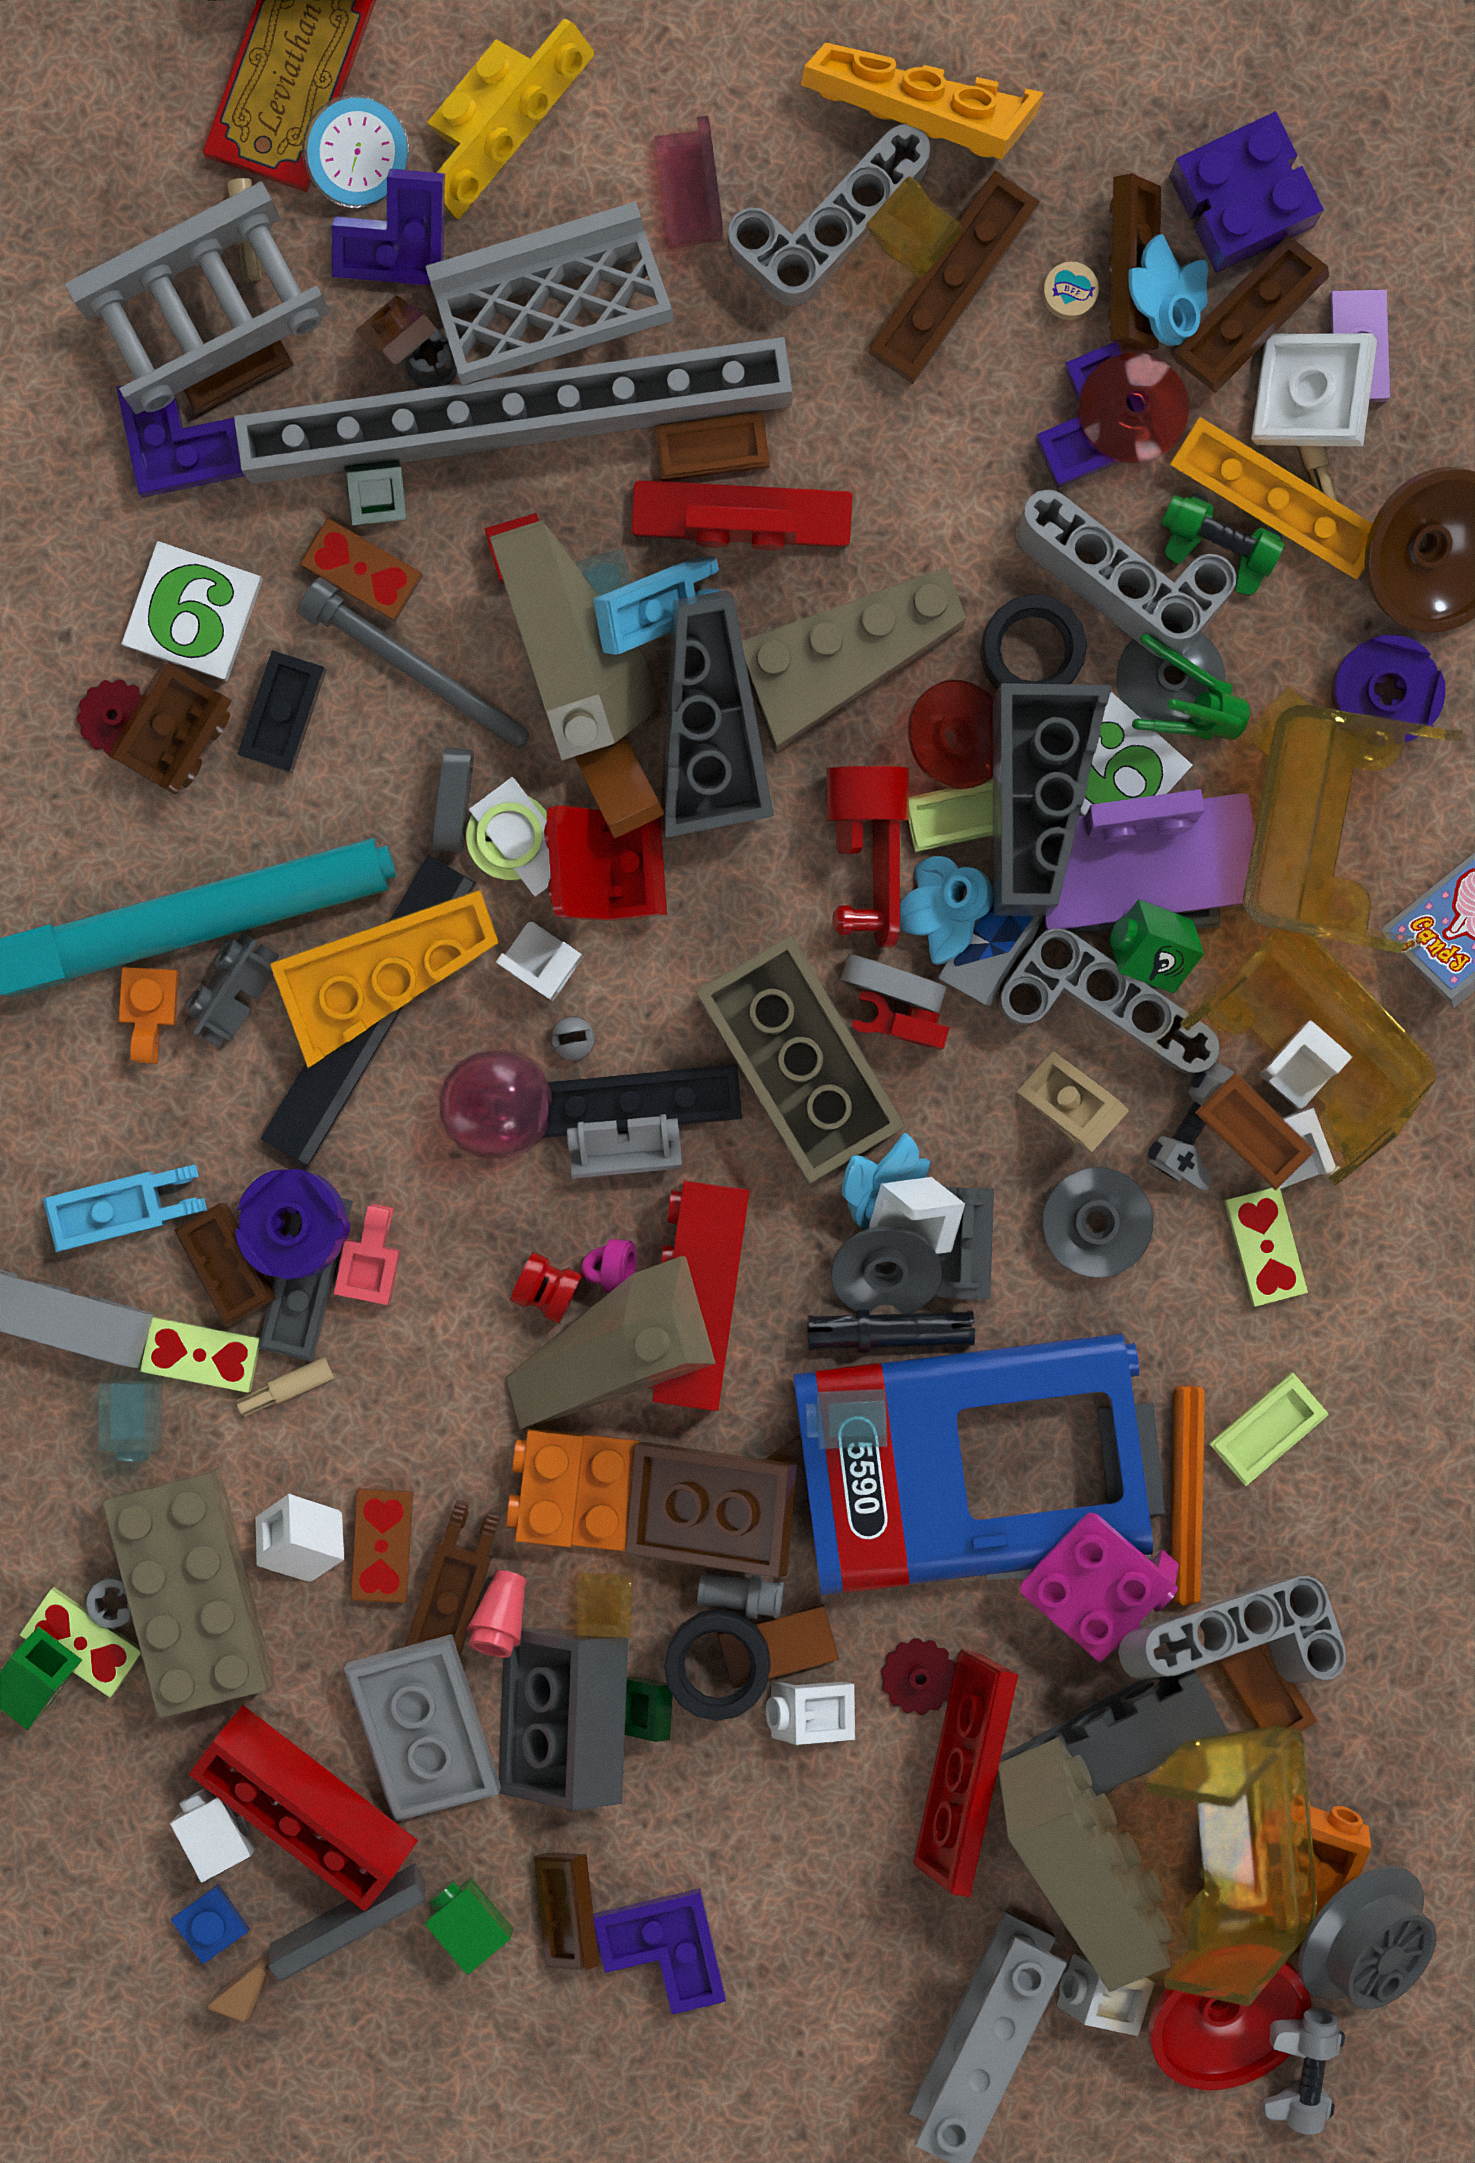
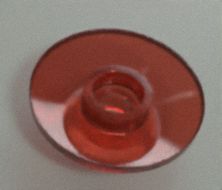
[1078,353,1189,463]
[908,680,993,790]

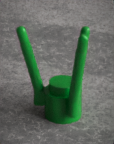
[1132,633,1250,740]

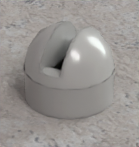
[551,1016,595,1061]

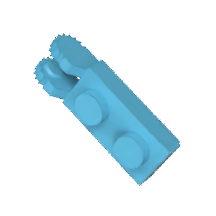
[593,556,722,655]
[43,1165,207,1252]

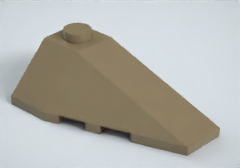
[490,520,660,760]
[506,1256,716,1430]

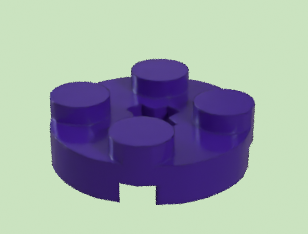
[1332,635,1446,747]
[235,1169,350,1280]

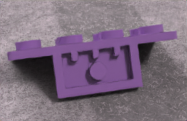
[1044,789,1265,931]

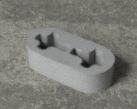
[840,954,947,1014]

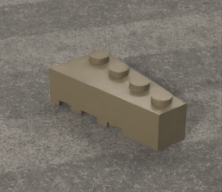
[742,567,966,753]

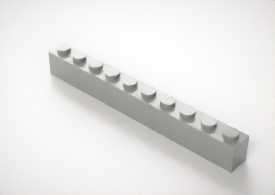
[234,337,792,484]

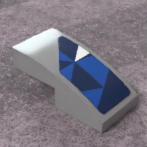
[939,904,1044,1006]

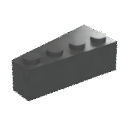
[661,590,774,838]
[993,683,1112,916]
[996,1669,1229,1796]

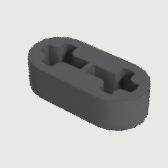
[433,747,474,853]

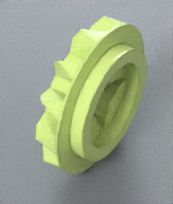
[466,796,547,881]

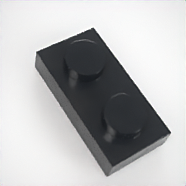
[237,650,327,774]

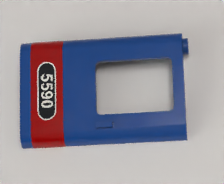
[793,1333,1153,1596]

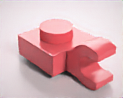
[334,1204,401,1305]

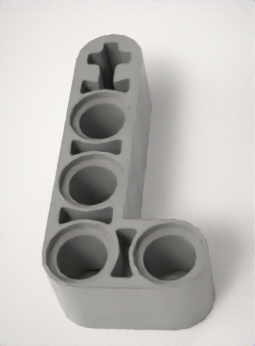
[728,124,930,306]
[1015,490,1236,659]
[998,928,1219,1074]
[0,1270,154,1368]
[1119,1576,1346,1684]

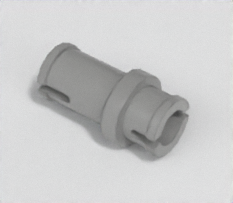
[697,1571,784,1620]

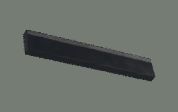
[261,855,477,1167]

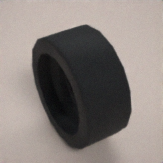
[980,594,1087,690]
[664,1609,771,1721]

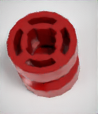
[509,1251,583,1324]

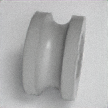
[86,1576,132,1628]

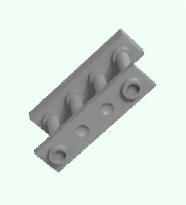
[65,181,330,414]
[908,1910,1067,2163]

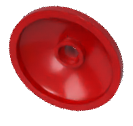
[1148,1950,1311,2090]

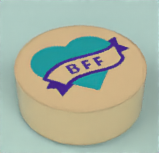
[1043,262,1099,320]

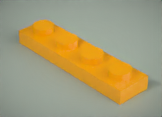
[1170,417,1373,580]

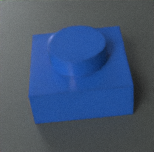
[171,1884,250,1964]

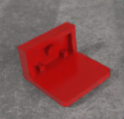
[544,805,667,921]

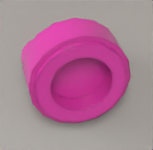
[581,1239,637,1293]

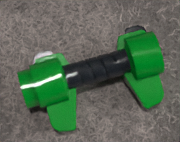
[1160,493,1285,596]

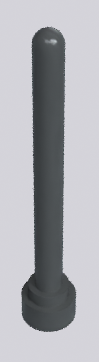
[297,577,529,748]

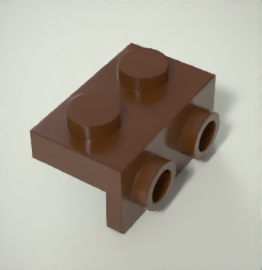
[108,661,231,794]

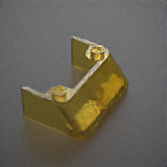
[1243,705,1463,954]
[1180,918,1437,1186]
[1146,1726,1317,2006]

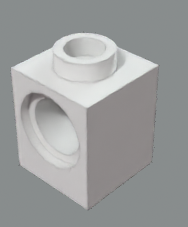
[170,1788,258,1883]

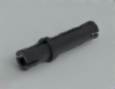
[807,1309,975,1353]

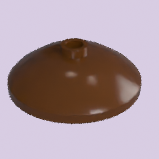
[1364,467,1475,633]

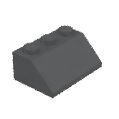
[499,1628,628,1811]

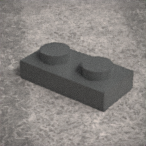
[1097,1402,1165,1515]

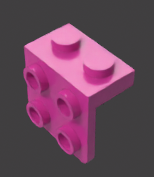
[1020,1513,1179,1663]

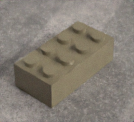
[696,935,906,1184]
[102,1468,275,1719]
[999,1737,1173,1992]

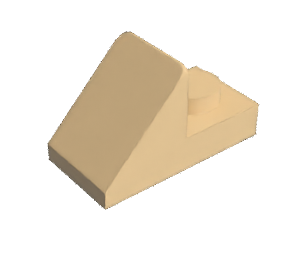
[1017,1051,1129,1152]

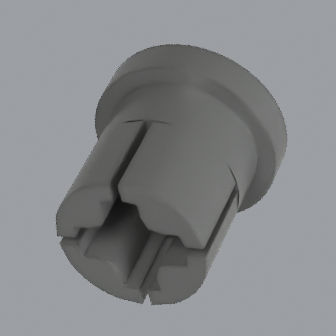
[405,329,457,388]

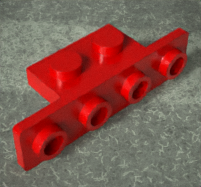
[632,480,853,551]

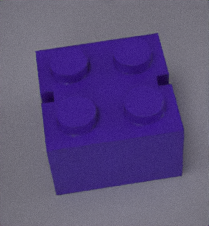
[1169,111,1324,273]

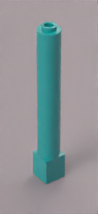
[0,837,397,998]

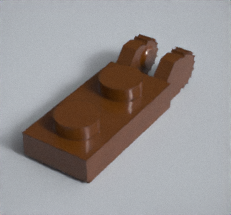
[405,1500,502,1657]

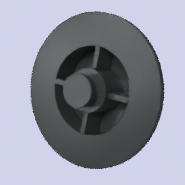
[1298,1866,1437,2009]

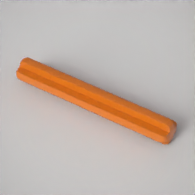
[1170,1385,1205,1605]

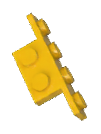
[427,19,594,219]

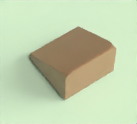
[207,1956,270,2023]

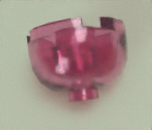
[438,1050,552,1159]

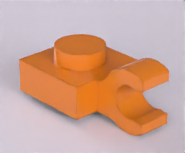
[118,967,179,1064]

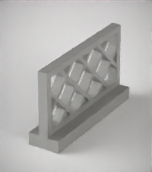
[425,201,674,385]

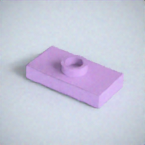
[1329,290,1390,402]

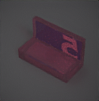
[654,116,723,248]

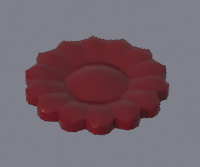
[77,679,143,754]
[881,1638,956,1715]

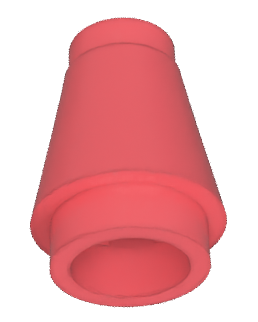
[467,1570,527,1658]

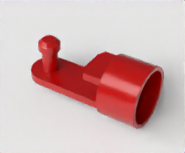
[826,766,909,948]

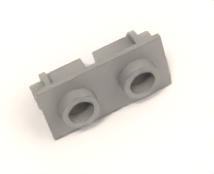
[567,1114,682,1179]

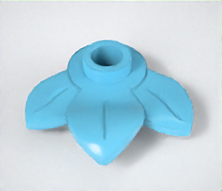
[1129,234,1209,346]
[900,856,993,965]
[842,1133,930,1230]

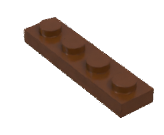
[869,170,1040,384]

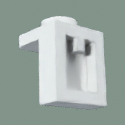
[766,1682,855,1745]
[1057,1954,1154,2036]

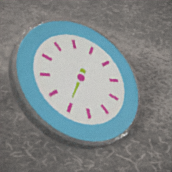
[302,94,410,208]

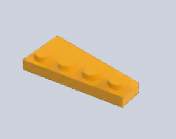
[801,42,1044,160]
[270,889,499,1068]

